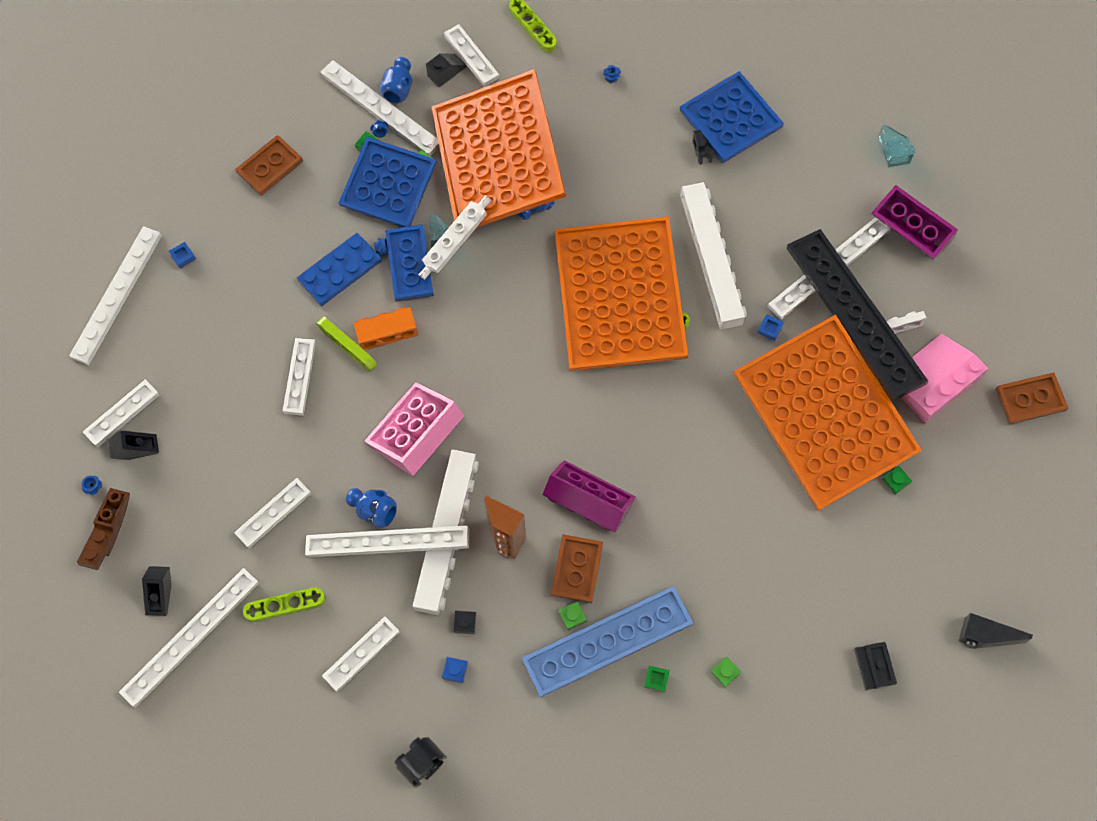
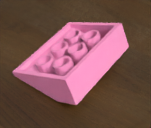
[900,334,989,424]
[365,382,464,476]

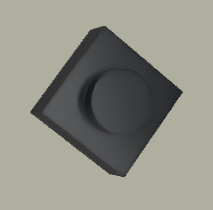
[453,611,477,634]

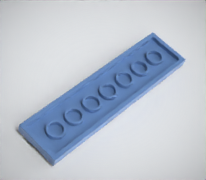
[522,586,693,698]

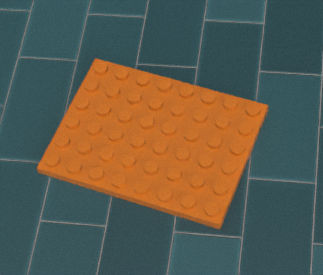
[432,69,567,228]
[555,216,688,372]
[733,314,922,511]

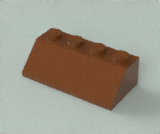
[484,495,526,559]

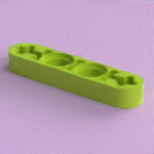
[509,0,557,53]
[316,316,377,372]
[243,587,325,622]

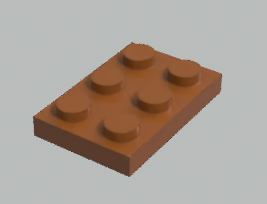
[235,135,303,196]
[996,372,1069,425]
[551,534,603,604]

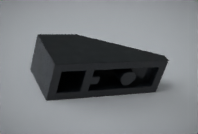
[959,613,1033,649]

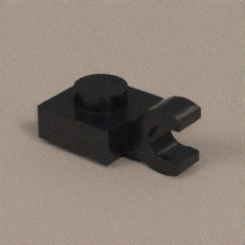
[692,130,713,165]

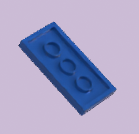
[385,225,434,302]
[297,232,382,307]

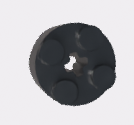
[394,737,447,788]

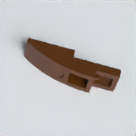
[77,488,130,570]

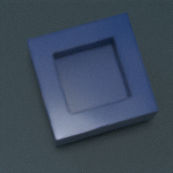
[169,242,196,269]
[757,314,784,341]
[442,657,468,683]

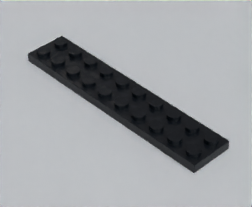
[786,229,928,402]

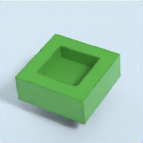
[559,601,587,630]
[711,656,741,688]

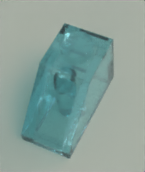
[879,125,915,167]

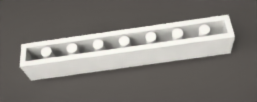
[681,182,747,330]
[413,449,479,616]

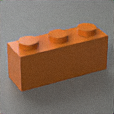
[354,307,418,351]

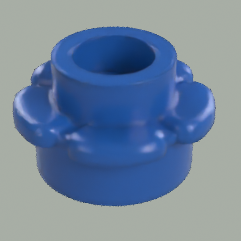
[603,65,621,83]
[370,120,388,137]
[374,237,388,256]
[82,476,102,495]

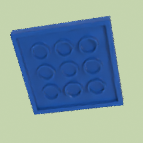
[680,71,784,163]
[339,137,437,227]

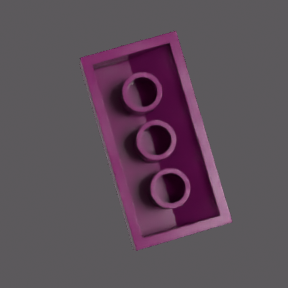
[871,185,958,259]
[542,460,636,532]

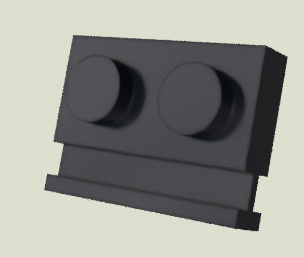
[854,642,897,691]

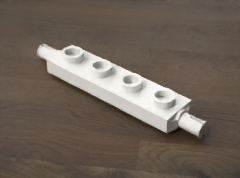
[418,195,491,280]

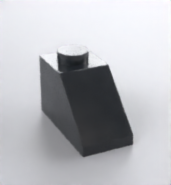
[426,53,467,88]
[108,430,159,460]
[142,566,172,616]

